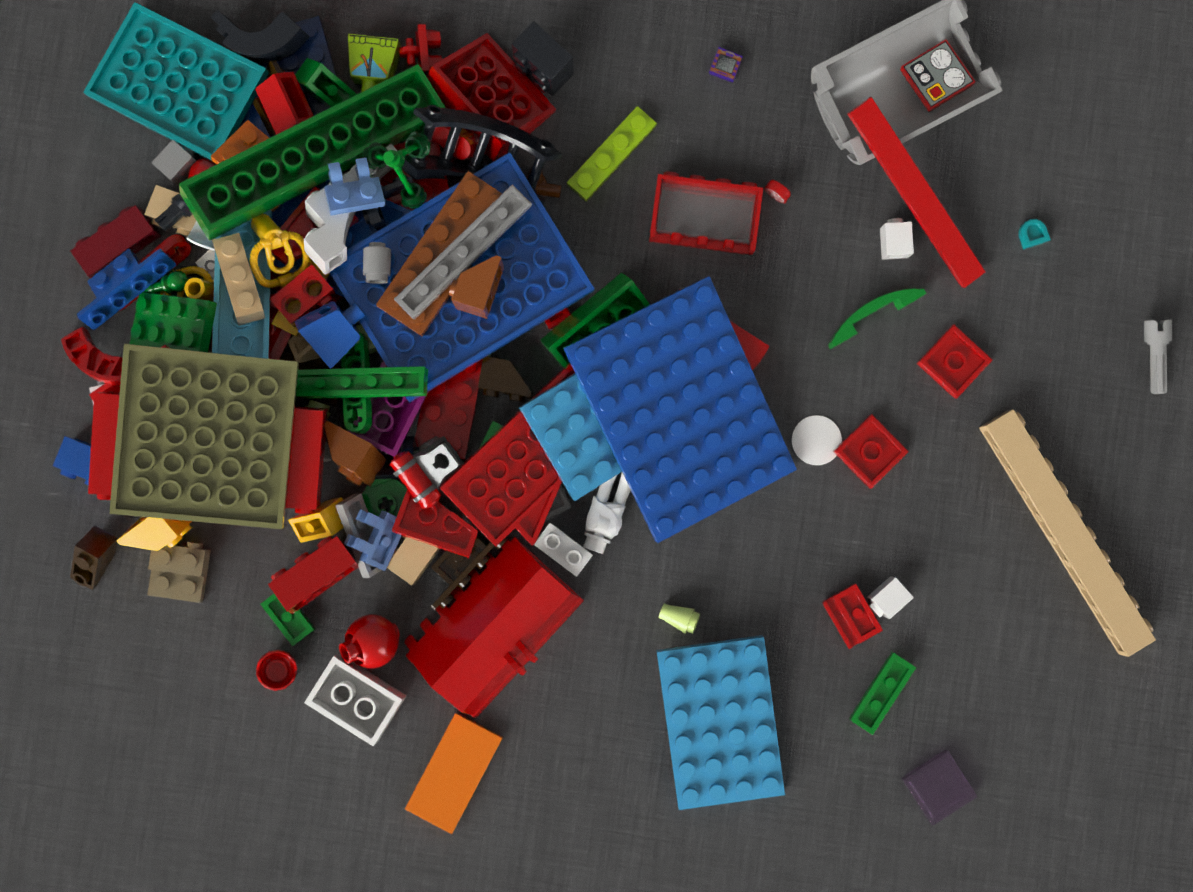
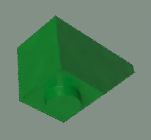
[295,58,357,108]

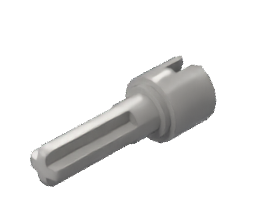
[1144,320,1172,394]

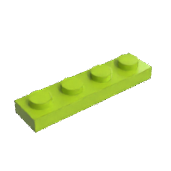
[567,106,657,202]

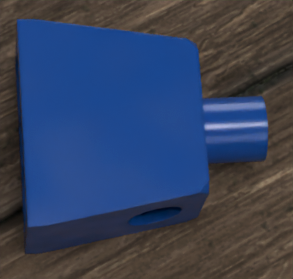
[294,301,366,369]

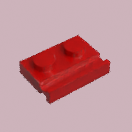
[822,583,883,649]

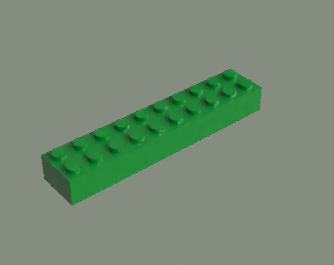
[179,64,445,241]

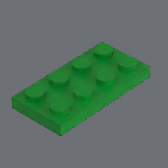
[130,292,217,352]

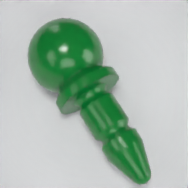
[143,271,189,294]

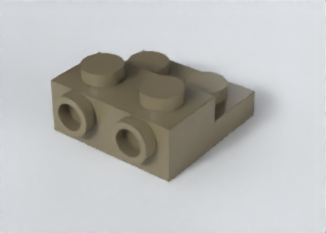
[147,542,211,603]

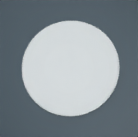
[792,415,842,465]

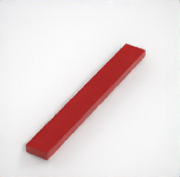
[847,97,985,288]

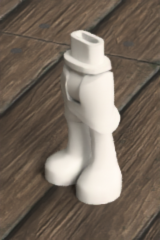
[583,472,631,554]

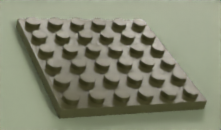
[109,344,299,529]

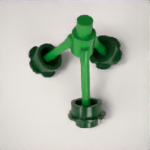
[363,132,431,209]

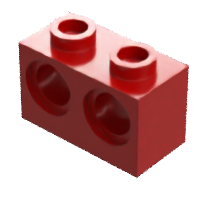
[270,264,336,328]

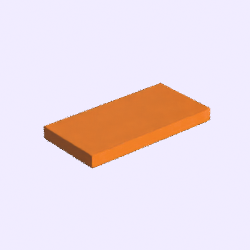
[405,712,503,834]

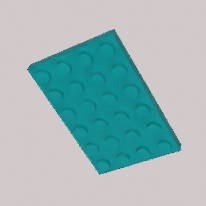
[83,2,270,161]

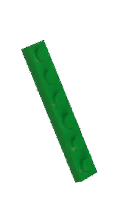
[295,366,428,399]

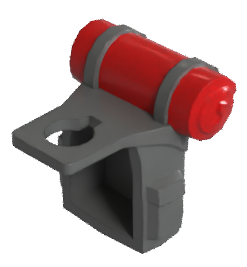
[390,436,464,509]

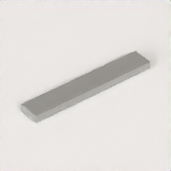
[394,184,532,320]

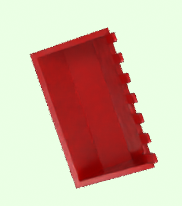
[404,537,584,718]

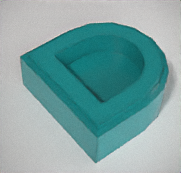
[1018,219,1051,250]

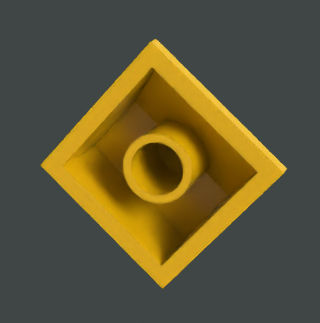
[117,517,192,551]

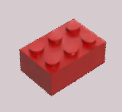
[268,536,359,614]

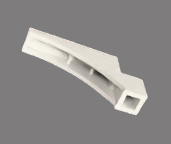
[304,144,397,275]

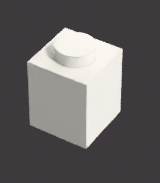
[880,218,914,260]
[867,576,914,619]

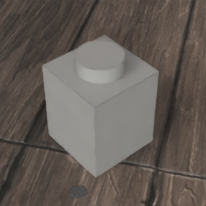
[151,140,196,186]

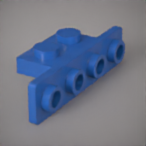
[77,249,176,330]

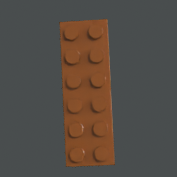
[376,171,502,337]

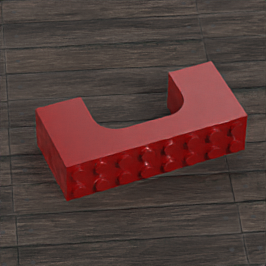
[88,391,328,514]

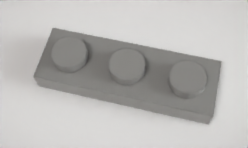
[335,493,381,578]

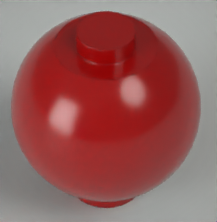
[339,614,400,669]

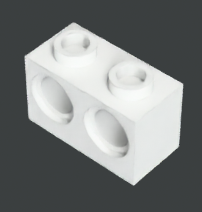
[534,523,593,577]

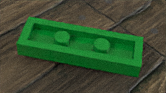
[849,652,916,735]

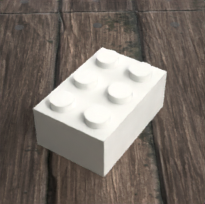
[304,653,407,746]

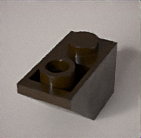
[478,356,532,403]
[70,525,118,590]

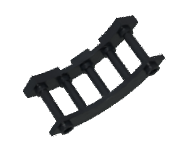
[402,105,562,205]

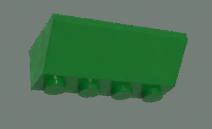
[540,273,650,369]

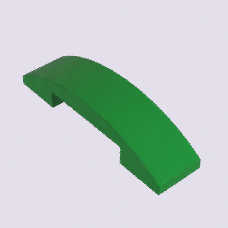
[828,289,927,350]

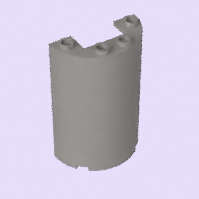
[811,0,1003,165]

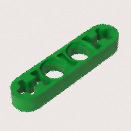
[341,331,372,434]

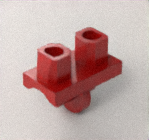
[399,24,442,77]

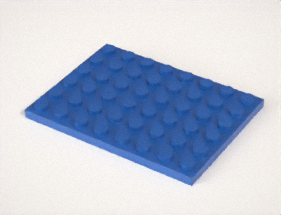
[330,152,595,403]
[563,276,797,543]

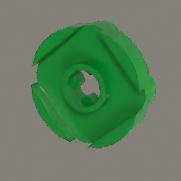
[362,479,407,517]

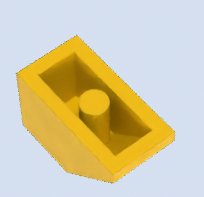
[288,497,344,543]

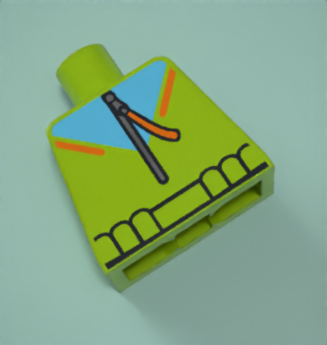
[348,34,401,92]

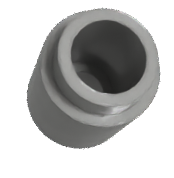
[363,242,391,284]

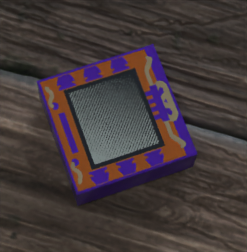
[709,47,743,83]

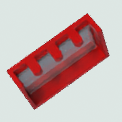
[649,171,763,255]

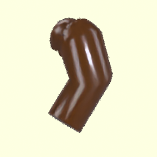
[527,169,561,198]

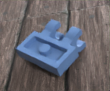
[324,158,385,216]
[344,509,402,571]

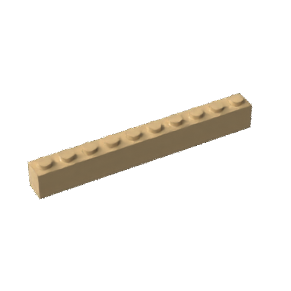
[979,409,1156,657]

